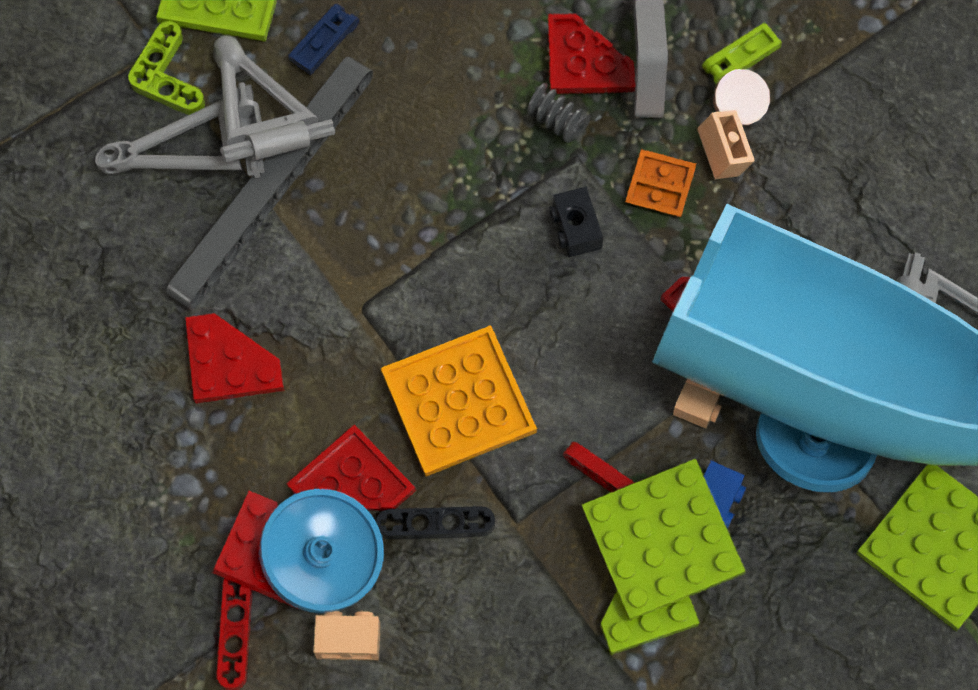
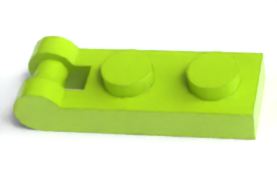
[702,22,782,84]

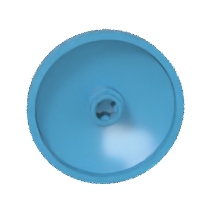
[756,413,877,492]
[259,489,384,613]

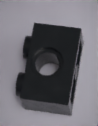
[549,186,603,258]

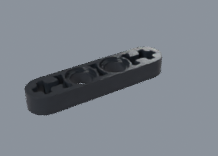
[376,506,495,540]

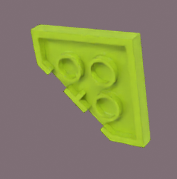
[600,591,699,655]

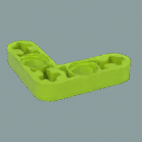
[129,21,205,115]

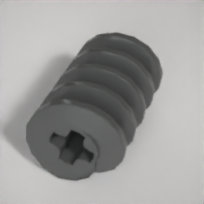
[527,83,591,143]

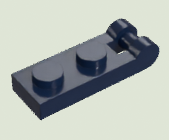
[288,4,360,75]

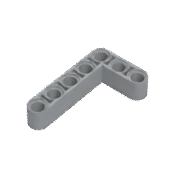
[633,0,668,118]

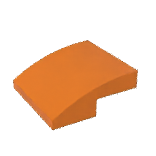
[625,149,696,218]

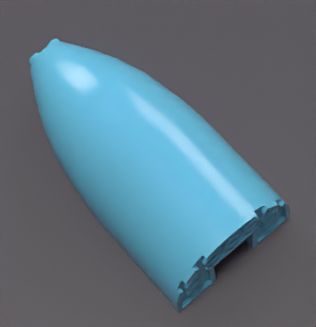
[652,204,978,466]

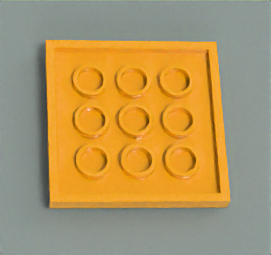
[381,325,537,477]

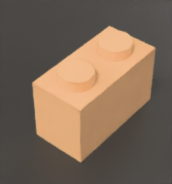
[697,110,755,180]
[314,611,380,660]

